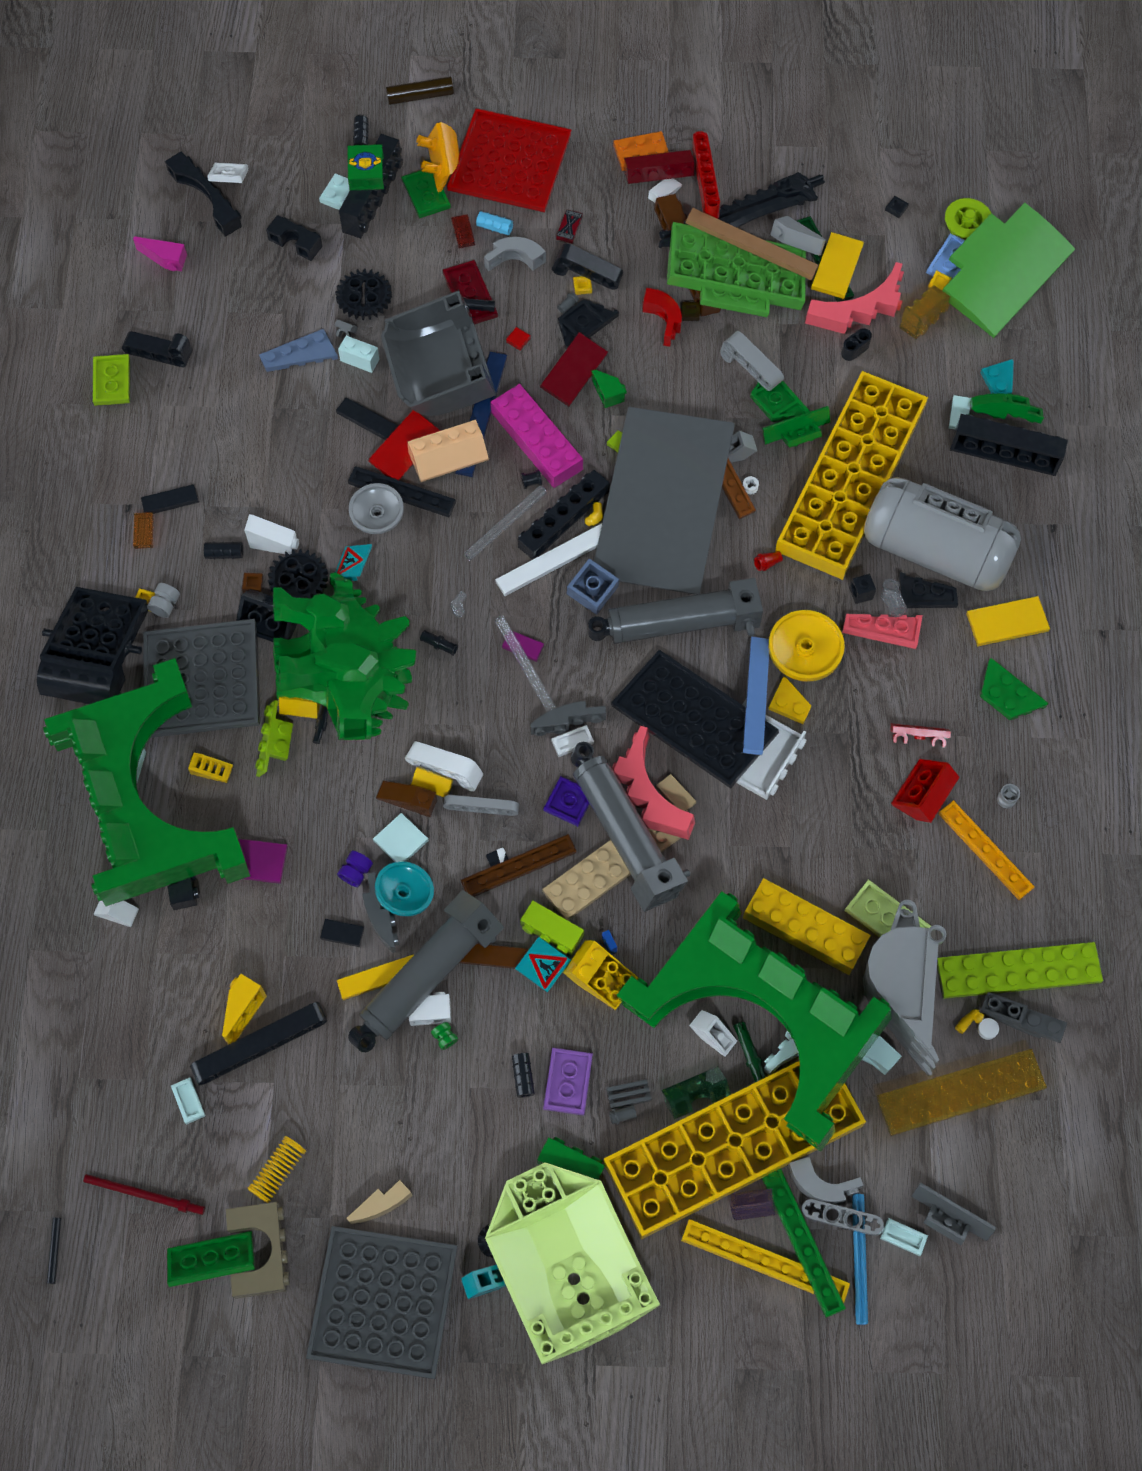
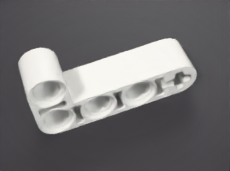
[405,741,483,792]

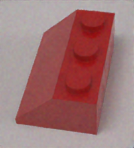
[891,759,960,823]

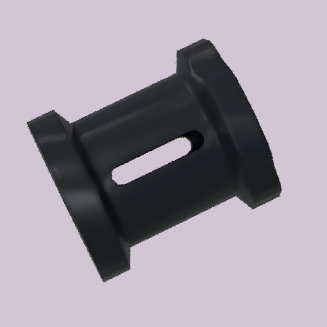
[521,469,542,489]

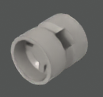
[147,583,180,618]

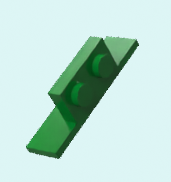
[762,406,830,448]

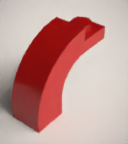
[643,288,682,347]

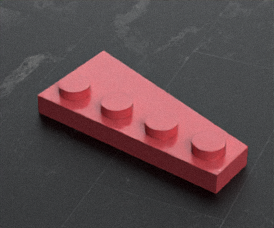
[842,614,923,649]

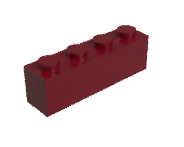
[624,150,694,184]

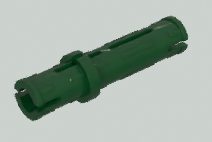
[733,1022,766,1083]

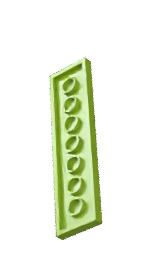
[937,942,1103,999]

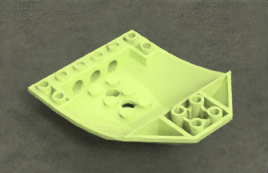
[485,1163,660,1364]

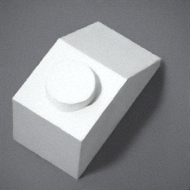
[409,992,451,1026]
[689,1010,737,1057]

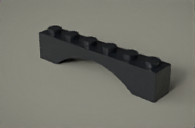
[165,151,242,237]

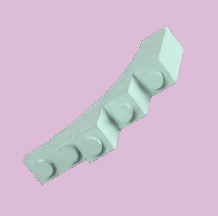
[764,1031,902,1076]

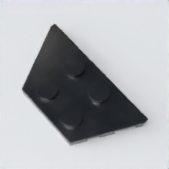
[558,299,619,350]

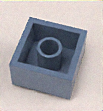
[567,559,619,615]

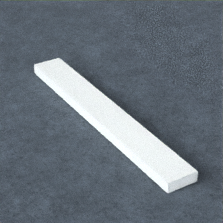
[495,523,602,596]

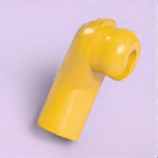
[585,502,603,526]
[955,1009,984,1034]

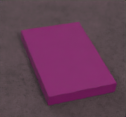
[238,839,288,884]

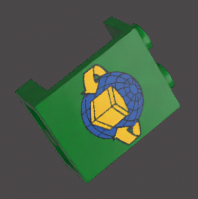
[348,144,384,190]

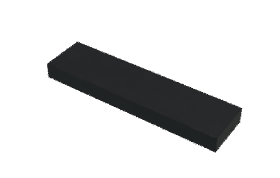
[336,397,398,440]

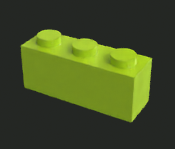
[520,901,584,955]

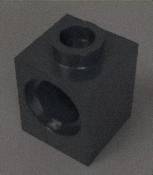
[849,574,876,604]

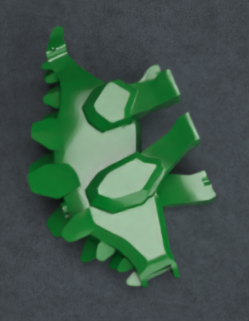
[273,572,416,740]

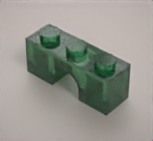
[661,1066,731,1119]

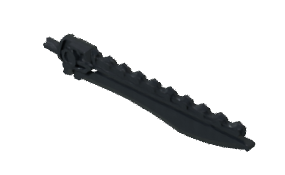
[658,172,825,248]

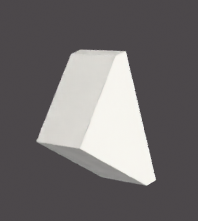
[94,901,139,927]

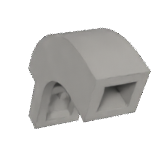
[484,237,546,271]
[787,1157,863,1205]

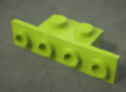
[255,700,293,777]

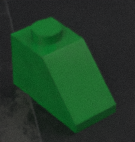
[591,370,627,408]

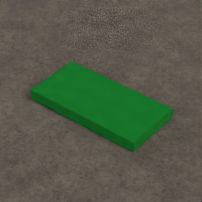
[167,1231,255,1287]

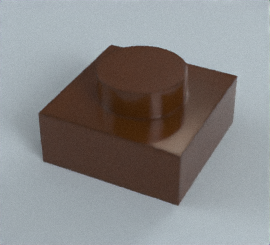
[242,573,263,593]

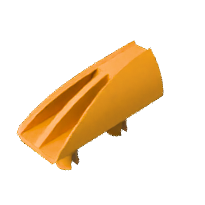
[416,122,459,193]

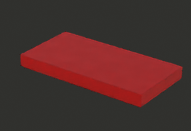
[368,410,440,480]

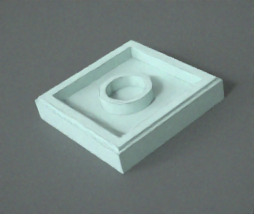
[373,813,429,862]

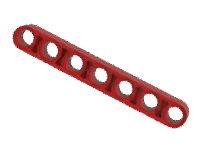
[692,131,720,219]

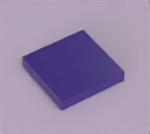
[543,776,590,827]

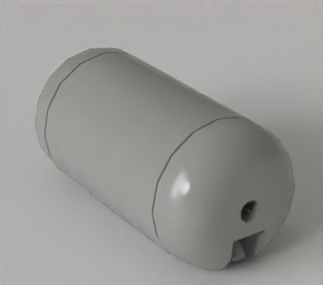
[864,477,1021,592]

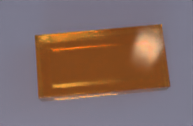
[133,513,154,549]

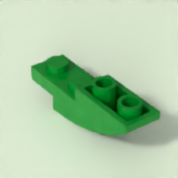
[970,393,1044,424]

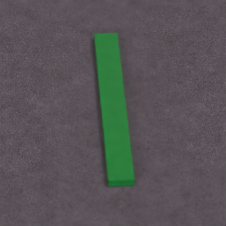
[761,1168,846,1318]

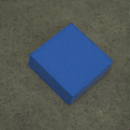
[602,930,617,955]

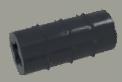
[353,115,369,145]
[203,541,243,560]
[512,1053,535,1098]

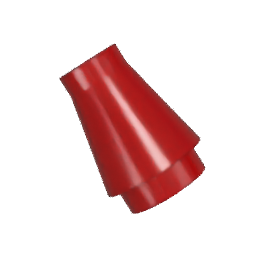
[754,551,783,571]

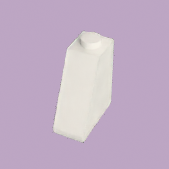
[244,514,299,555]

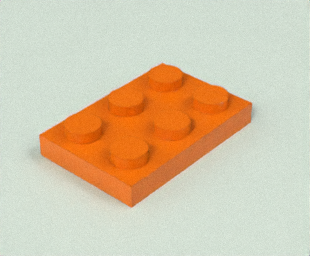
[613,131,669,171]

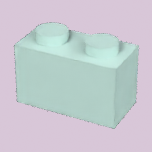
[338,336,380,373]

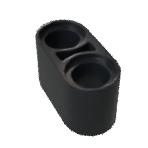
[841,328,872,361]

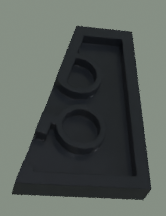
[898,572,958,608]

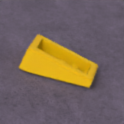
[188,752,233,783]

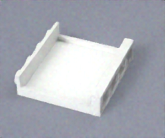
[736,699,807,800]

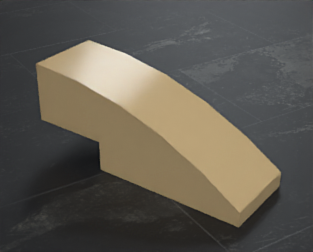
[346,1180,413,1224]

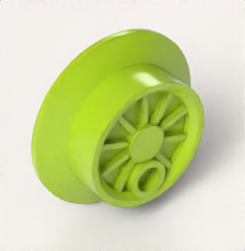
[945,198,991,240]

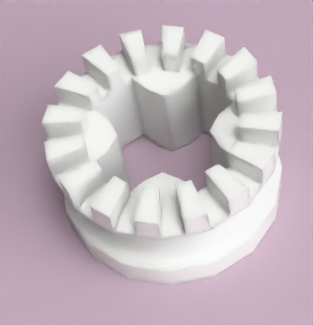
[743,476,759,495]

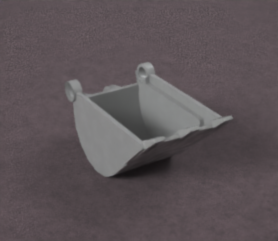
[863,900,947,1077]

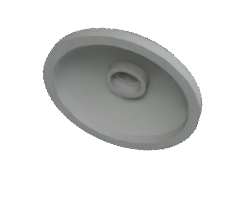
[349,483,404,534]

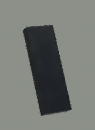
[141,484,199,516]

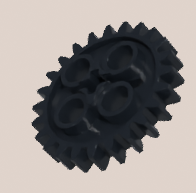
[335,269,392,320]
[268,549,329,598]

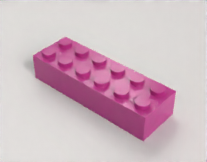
[491,384,583,488]

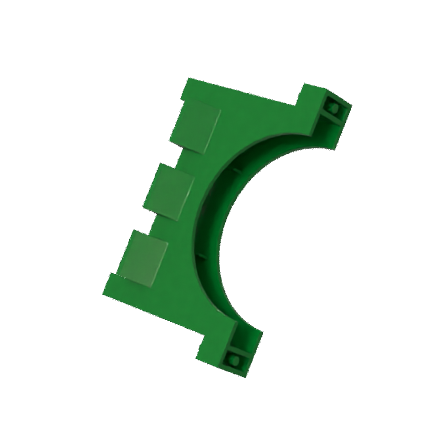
[43,658,250,906]
[617,891,892,1152]

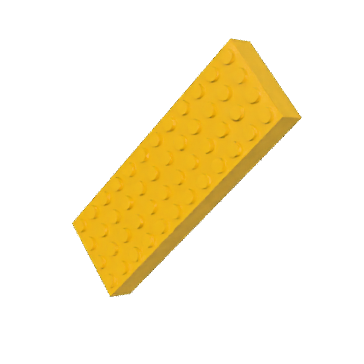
[775,371,928,580]
[603,1061,866,1240]

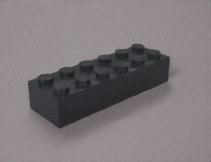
[339,134,403,239]
[950,414,1068,476]

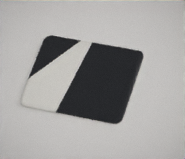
[486,848,508,867]

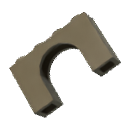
[226,1202,290,1299]

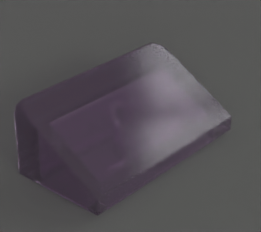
[731,1189,775,1220]

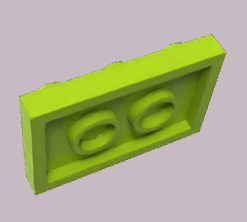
[93,354,130,406]

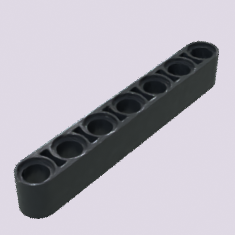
[190,1002,328,1085]

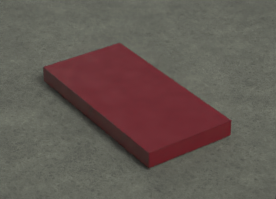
[442,260,498,324]
[540,332,608,407]

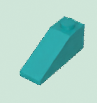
[461,1264,507,1299]

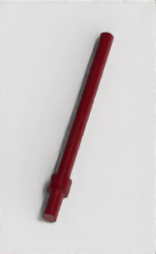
[83,1174,206,1215]

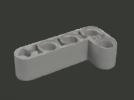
[720,331,784,391]

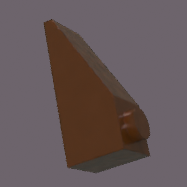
[376,781,437,817]

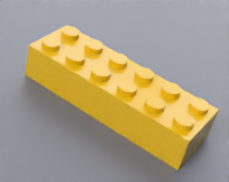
[743,878,871,975]

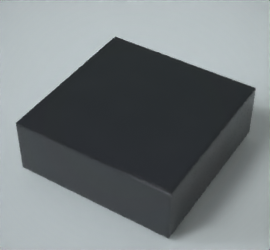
[885,196,909,218]

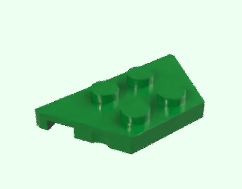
[750,381,810,422]
[980,658,1049,720]

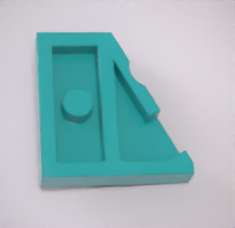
[980,359,1014,394]

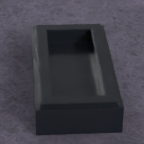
[320,919,364,947]

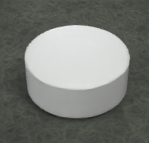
[977,1018,999,1040]

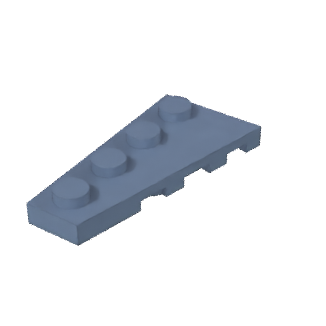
[259,329,338,372]

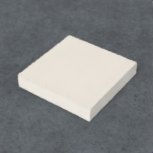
[208,163,248,183]

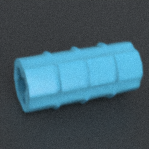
[476,211,513,236]

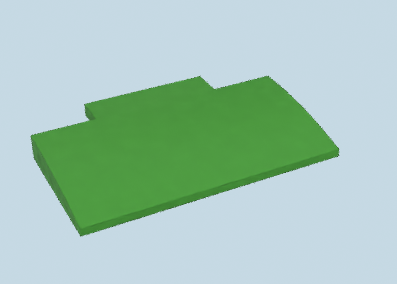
[940,203,1075,338]
[667,222,806,317]

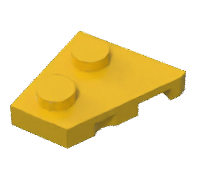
[768,676,811,724]

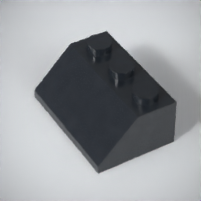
[236,589,297,642]

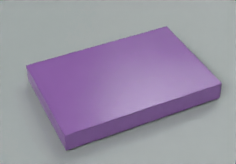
[543,1048,593,1115]

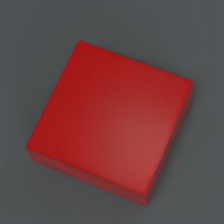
[506,327,531,351]

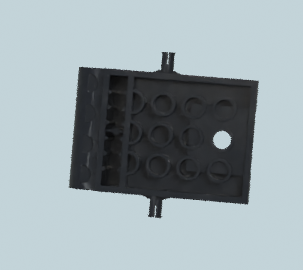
[37,587,148,704]

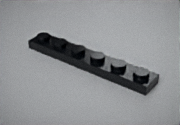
[348,466,456,518]

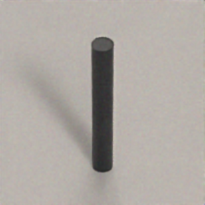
[47,1218,61,1284]

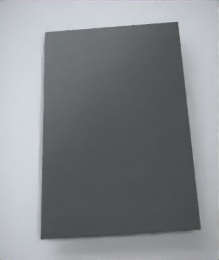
[594,407,735,595]

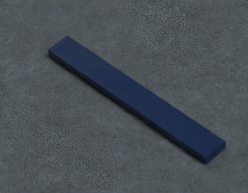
[455,352,507,477]

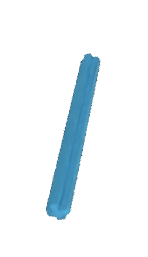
[852,1194,868,1325]

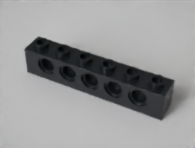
[518,470,610,560]

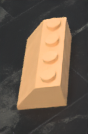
[408,420,489,482]

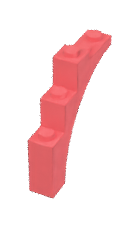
[805,262,904,334]
[612,726,695,840]

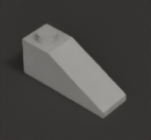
[770,216,826,256]

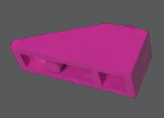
[133,236,187,271]

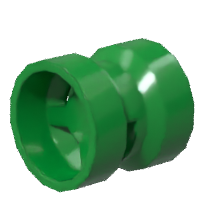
[431,1022,459,1050]

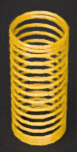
[247,1136,306,1203]

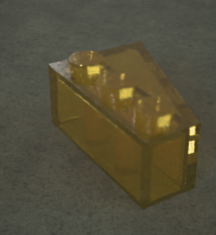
[900,285,951,339]

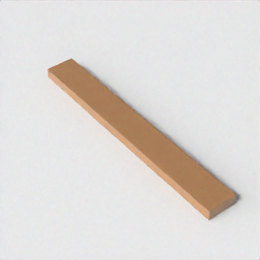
[686,208,818,280]

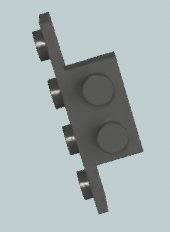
[911,1183,996,1245]

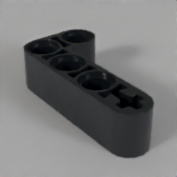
[552,243,623,290]
[122,331,192,367]

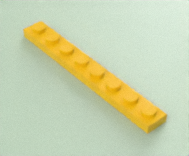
[681,1219,850,1303]

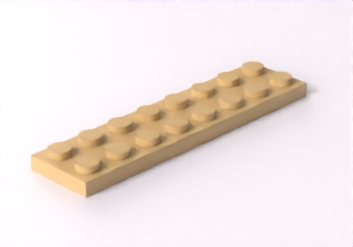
[542,799,680,920]

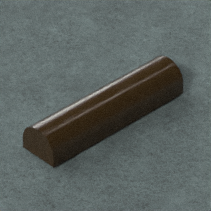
[386,76,454,105]

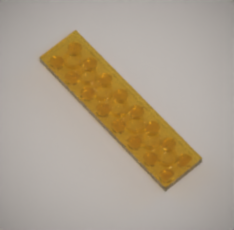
[877,1049,1047,1136]

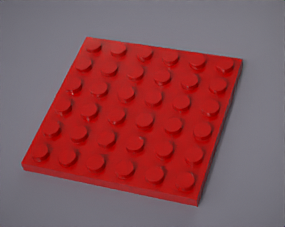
[447,108,572,213]

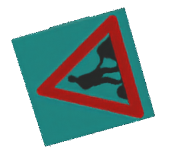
[335,544,372,581]
[515,937,571,993]

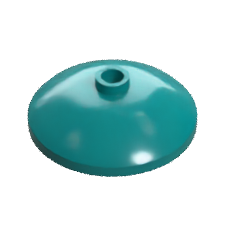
[375,861,434,916]

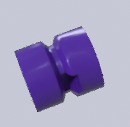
[337,850,373,888]

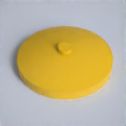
[768,610,845,681]

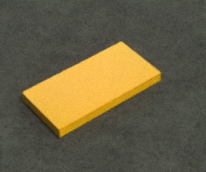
[811,232,864,299]
[966,596,1050,647]

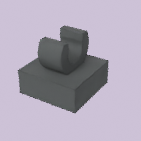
[335,319,358,337]

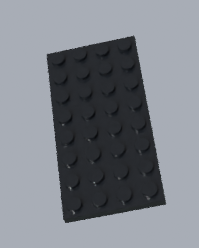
[611,650,779,789]

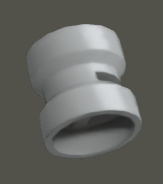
[997,784,1020,809]

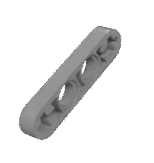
[443,795,519,816]
[802,1199,884,1236]

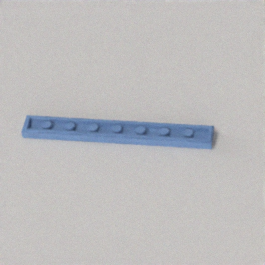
[743,637,769,755]

